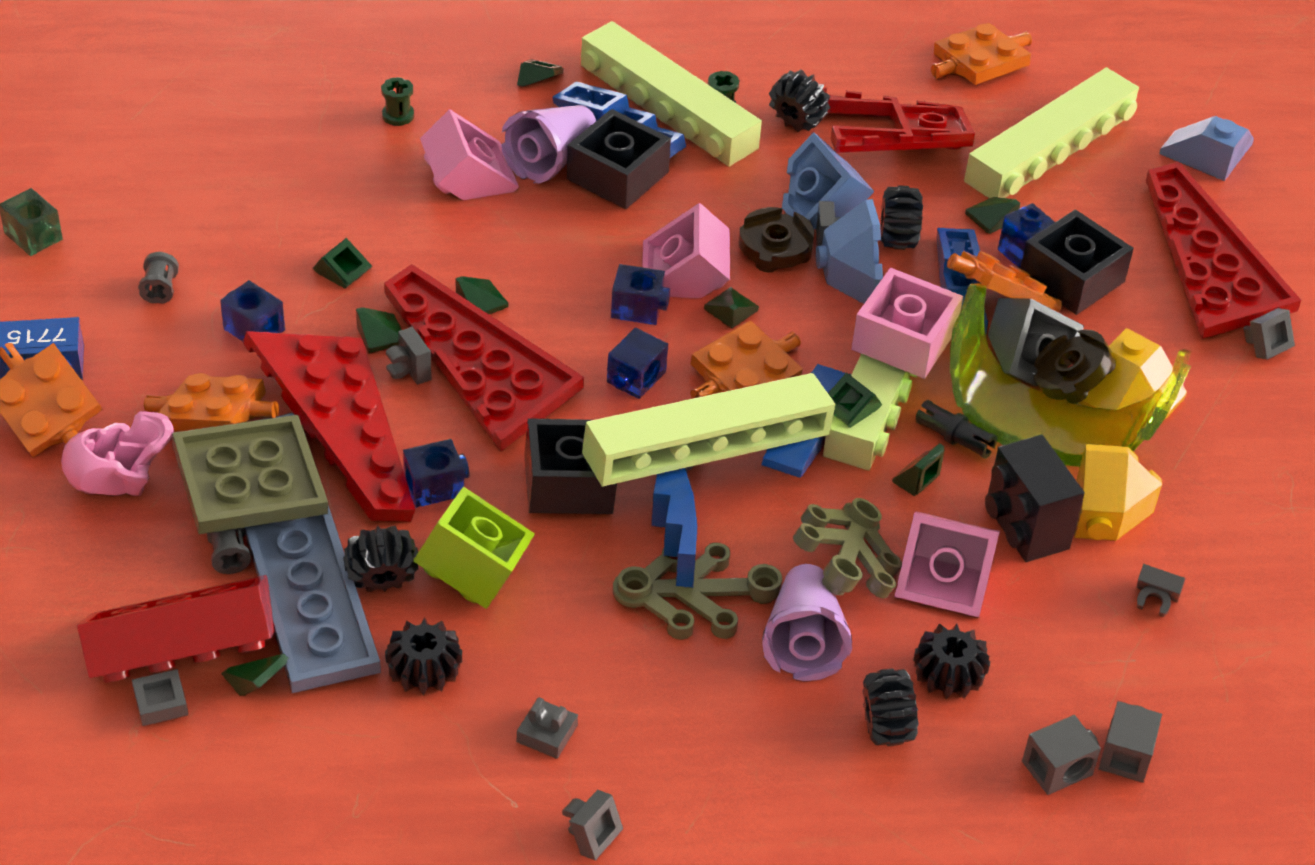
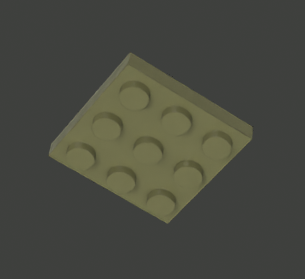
[172,415,328,534]

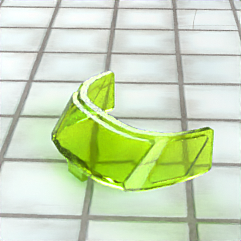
[950,283,1191,467]

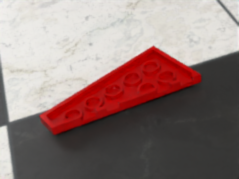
[1146,162,1302,339]
[384,264,584,451]
[243,331,415,522]

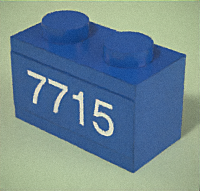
[0,317,84,380]

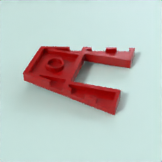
[823,87,975,153]

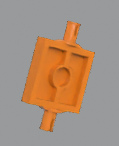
[931,23,1032,85]
[947,251,1062,312]
[690,320,803,399]
[0,343,103,458]
[143,373,279,432]

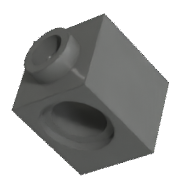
[1099,701,1162,783]
[1022,715,1101,795]

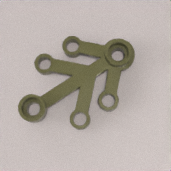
[793,498,902,599]
[613,543,782,640]

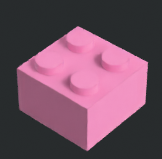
[851,268,963,379]

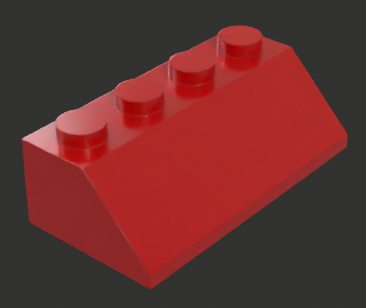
[77,575,274,683]

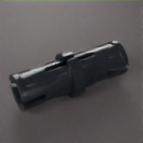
[916,400,998,459]

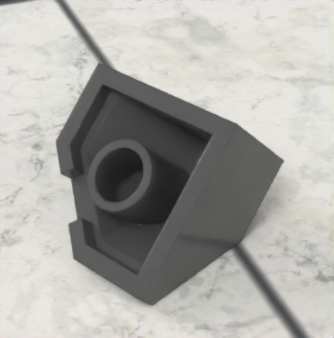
[988,298,1084,386]

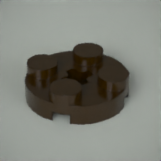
[738,207,814,273]
[1033,329,1116,404]

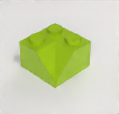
[413,486,535,609]

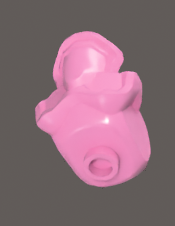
[61,411,174,496]

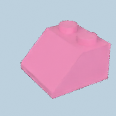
[420,109,519,200]
[642,203,730,298]
[894,511,1000,617]

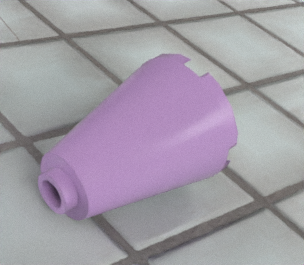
[501,105,596,184]
[762,564,852,681]

